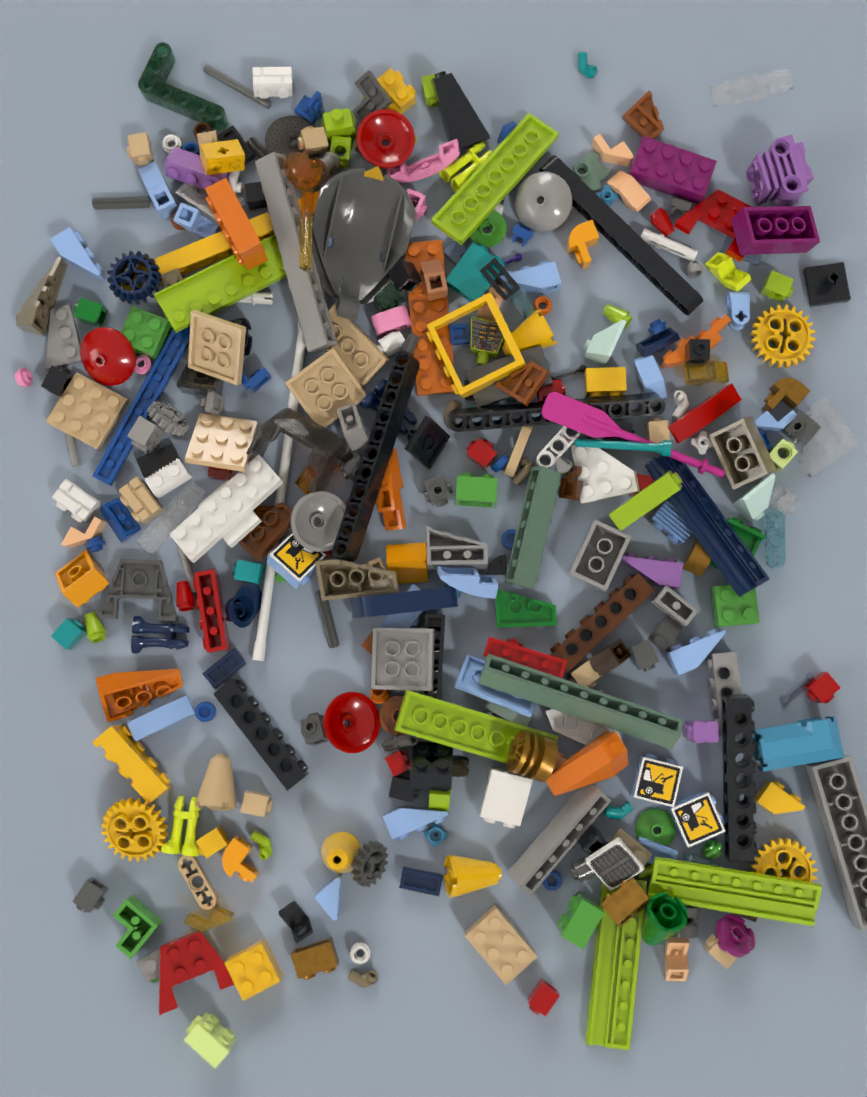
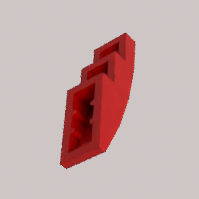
[668,383,742,444]

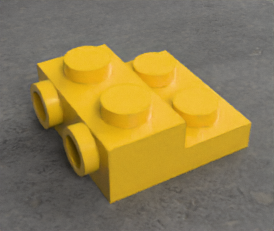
[362,68,416,114]

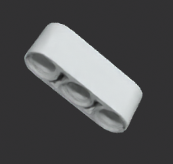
[535,426,580,469]

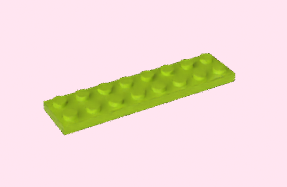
[431,113,559,245]
[394,690,559,763]

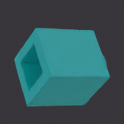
[232,559,264,585]
[51,618,86,650]

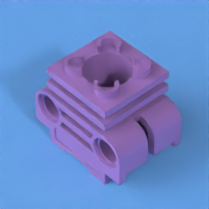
[746,134,814,206]

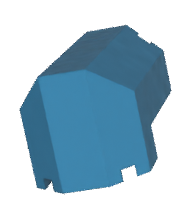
[752,716,844,772]

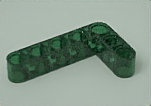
[138,42,229,130]

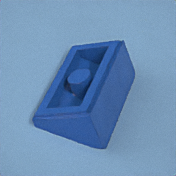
[100,498,141,543]

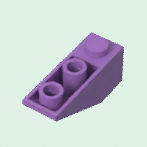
[620,553,683,589]

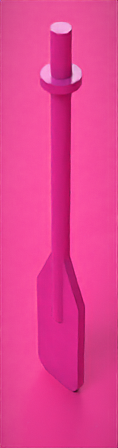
[541,392,725,478]

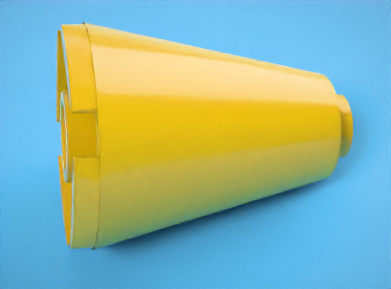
[501,308,558,356]
[321,832,361,873]
[444,855,502,897]

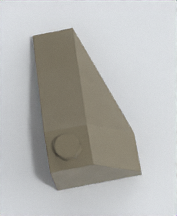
[16,257,68,337]
[315,559,400,601]

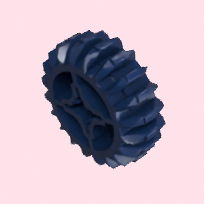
[107,251,162,305]

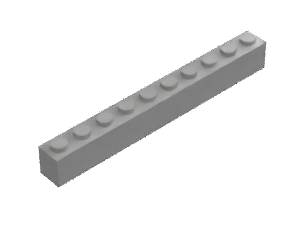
[255,152,338,352]

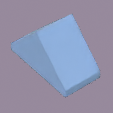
[314,875,342,920]

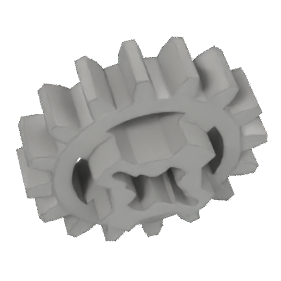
[147,401,189,436]

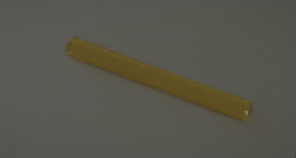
[299,171,314,272]

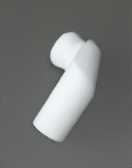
[228,171,244,193]
[672,390,689,420]

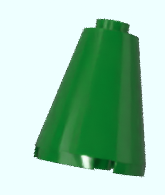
[642,892,688,946]

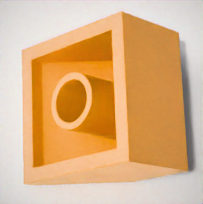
[54,549,110,608]

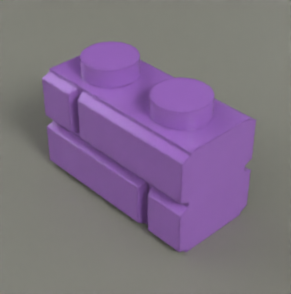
[682,720,719,743]

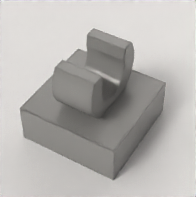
[199,392,225,416]

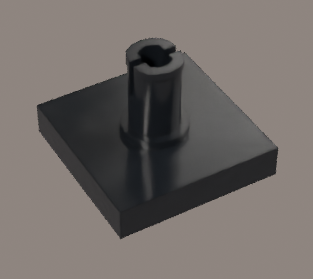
[803,262,851,307]
[404,416,451,469]

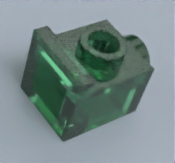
[374,281,405,312]

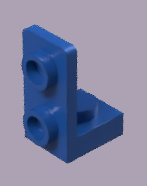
[294,91,324,125]
[241,367,272,393]

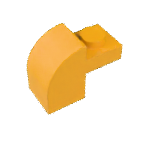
[567,220,599,269]
[222,835,260,883]

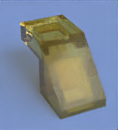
[683,361,729,386]
[184,905,235,932]

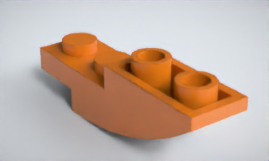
[660,314,731,369]
[376,448,407,531]

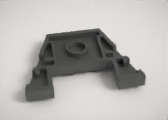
[98,559,178,621]

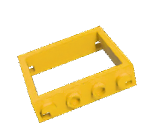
[426,292,526,399]

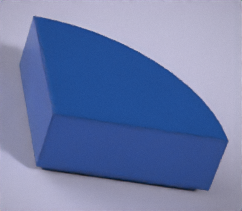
[497,121,518,144]

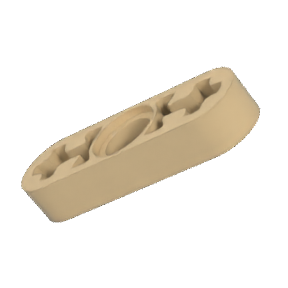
[504,426,533,478]
[178,855,218,910]

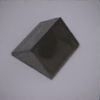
[177,363,224,396]

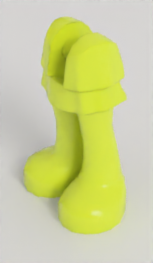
[438,141,492,193]
[161,796,200,856]

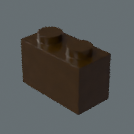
[589,638,631,676]

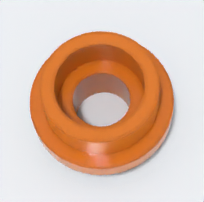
[532,296,552,316]
[370,689,390,704]

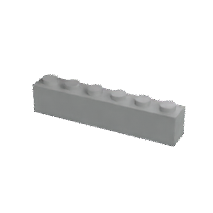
[507,784,612,895]

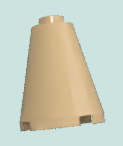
[195,754,237,811]

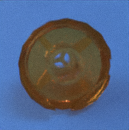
[284,153,325,190]

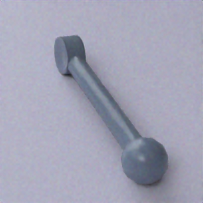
[780,673,814,703]

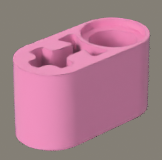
[371,306,412,337]

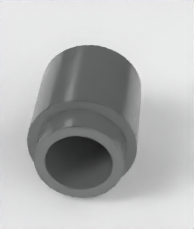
[570,855,596,882]

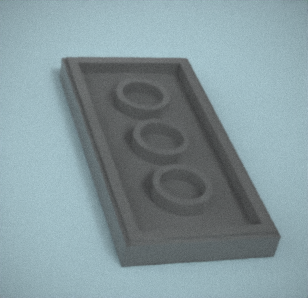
[466,345,553,407]

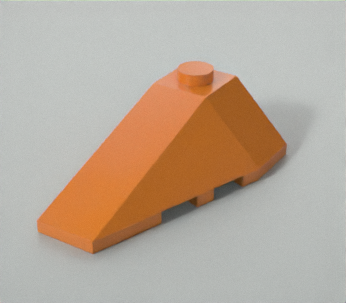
[96,669,183,723]
[545,731,629,796]

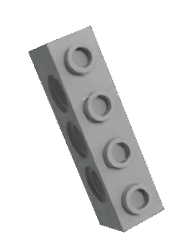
[706,652,743,735]

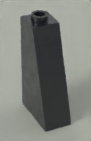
[431,71,490,149]

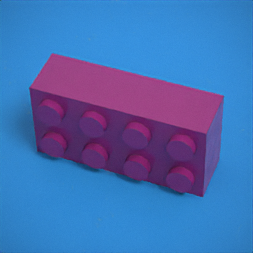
[629,136,717,204]
[731,206,820,255]

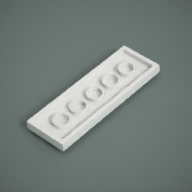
[170,454,284,563]

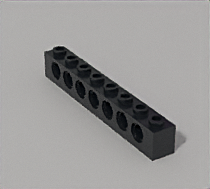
[721,694,757,862]

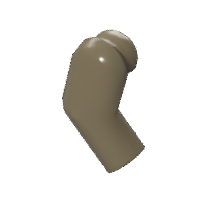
[443,400,462,429]
[511,457,533,486]
[347,969,378,988]

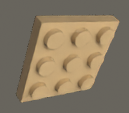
[188,310,246,385]
[285,348,367,430]
[46,372,129,451]
[185,413,258,472]

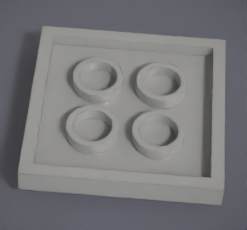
[371,627,435,691]

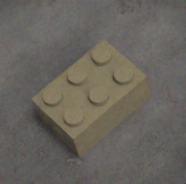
[709,417,777,490]

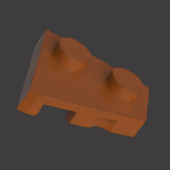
[622,90,664,139]
[495,361,549,406]

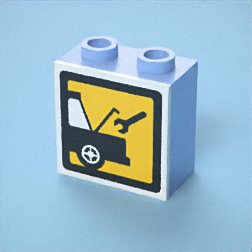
[267,533,326,589]
[631,753,683,807]
[667,791,726,847]

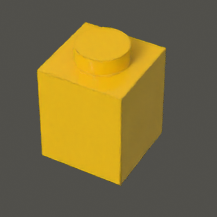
[196,825,231,859]

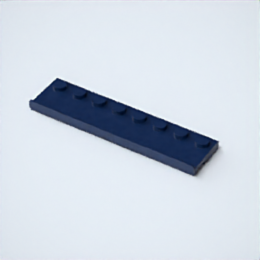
[645,450,770,597]

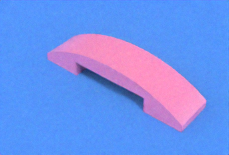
[386,139,460,183]

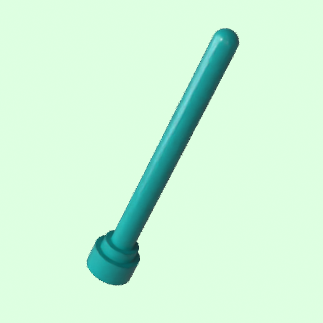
[574,439,672,456]

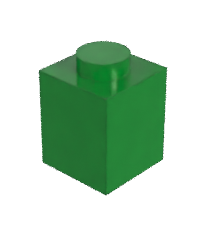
[74,298,108,328]

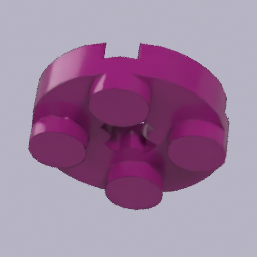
[716,914,755,958]

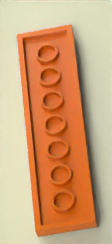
[405,240,455,396]

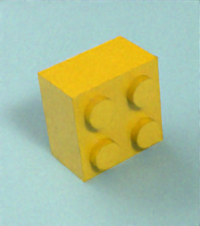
[225,938,283,1001]

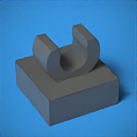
[670,195,692,217]

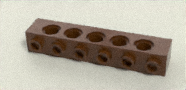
[550,573,655,673]

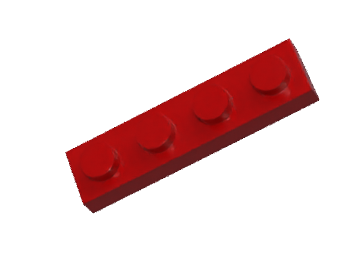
[483,637,568,678]

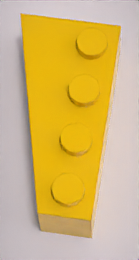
[92,724,172,804]

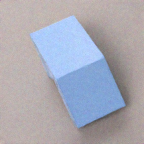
[173,203,220,238]
[633,354,667,398]
[755,410,797,432]

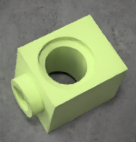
[769,439,798,472]

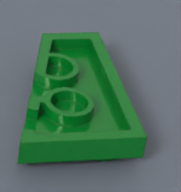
[495,589,557,628]

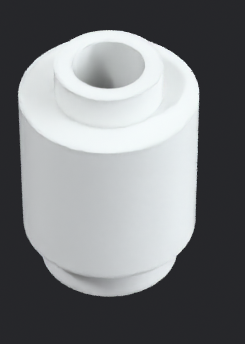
[377,330,405,357]

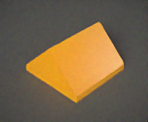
[386,542,428,584]

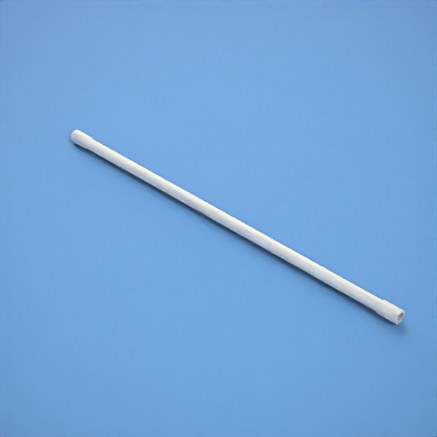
[252,321,306,661]

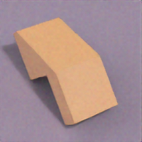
[591,134,634,167]
[606,171,651,212]
[61,516,107,548]
[665,936,689,981]

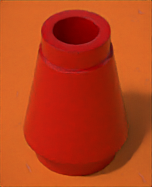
[648,207,675,237]
[176,581,196,612]

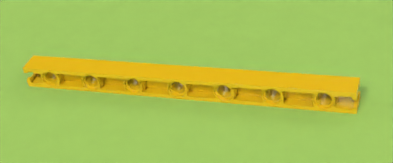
[121,166,384,291]

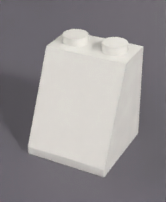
[480,767,533,828]

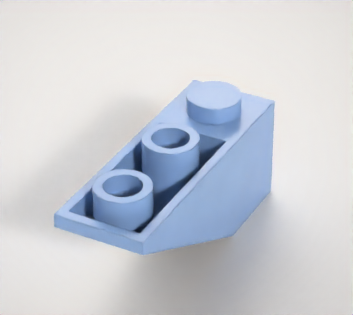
[137,161,178,220]
[50,227,106,282]
[497,261,561,294]
[666,628,726,675]
[382,806,449,840]

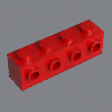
[193,569,231,653]

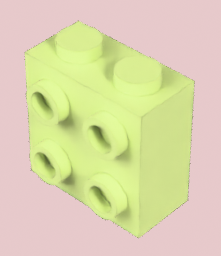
[184,1012,236,1069]

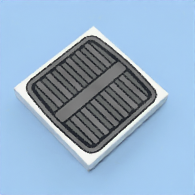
[585,837,644,891]

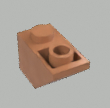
[420,259,448,301]

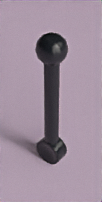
[551,365,586,380]

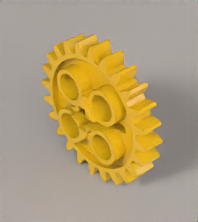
[750,304,816,369]
[101,797,168,862]
[749,837,818,882]

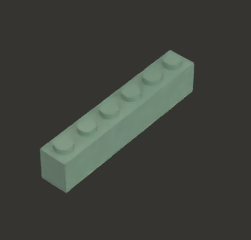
[504,466,561,589]

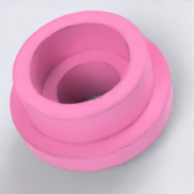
[134,355,152,375]
[15,367,33,387]

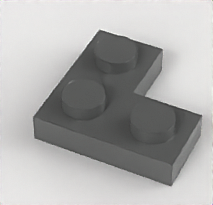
[352,70,393,123]

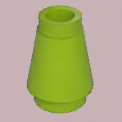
[602,304,633,330]
[84,612,107,643]

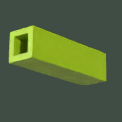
[609,470,682,531]

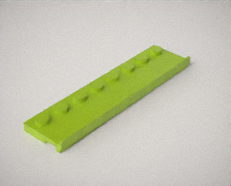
[154,234,287,333]
[647,856,822,926]
[585,878,647,1050]

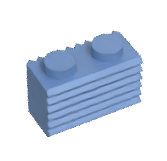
[650,499,692,545]

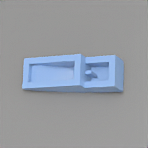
[436,566,498,599]
[127,695,195,741]

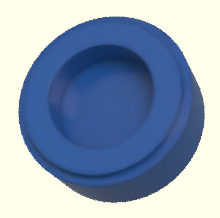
[491,454,509,473]
[501,529,516,550]
[195,702,216,722]

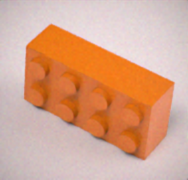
[205,178,268,271]

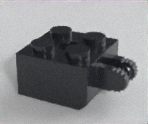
[410,741,469,791]

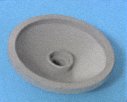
[514,172,572,232]
[290,491,346,552]

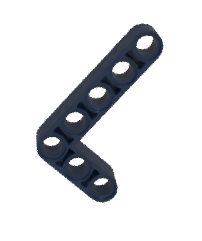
[350,587,458,618]

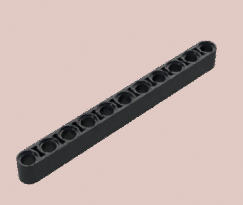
[539,155,703,316]
[332,351,420,562]
[448,393,666,432]

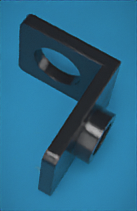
[278,901,313,943]

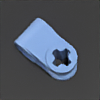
[727,291,750,331]

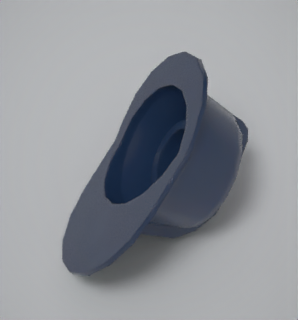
[225,583,262,628]

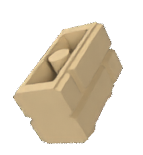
[119,477,164,524]

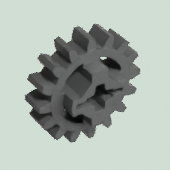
[351,841,389,887]

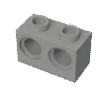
[127,416,166,453]

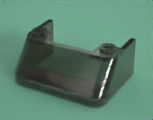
[246,408,347,493]

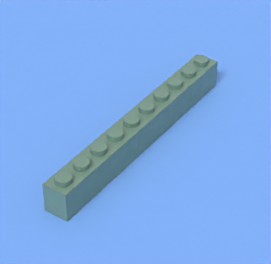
[478,654,683,749]

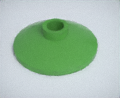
[470,210,507,247]
[635,808,676,846]

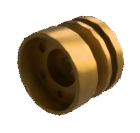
[507,730,558,782]

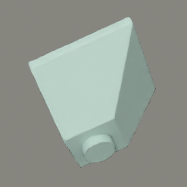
[583,320,626,367]
[733,473,776,522]

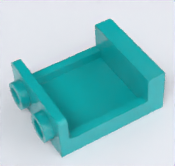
[446,242,505,302]

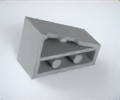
[426,526,488,571]

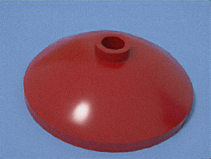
[357,109,415,169]
[80,327,136,386]
[323,692,380,753]

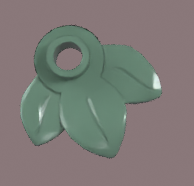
[572,153,611,191]

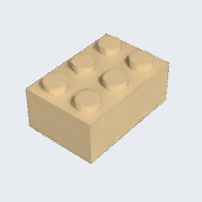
[465,904,537,985]

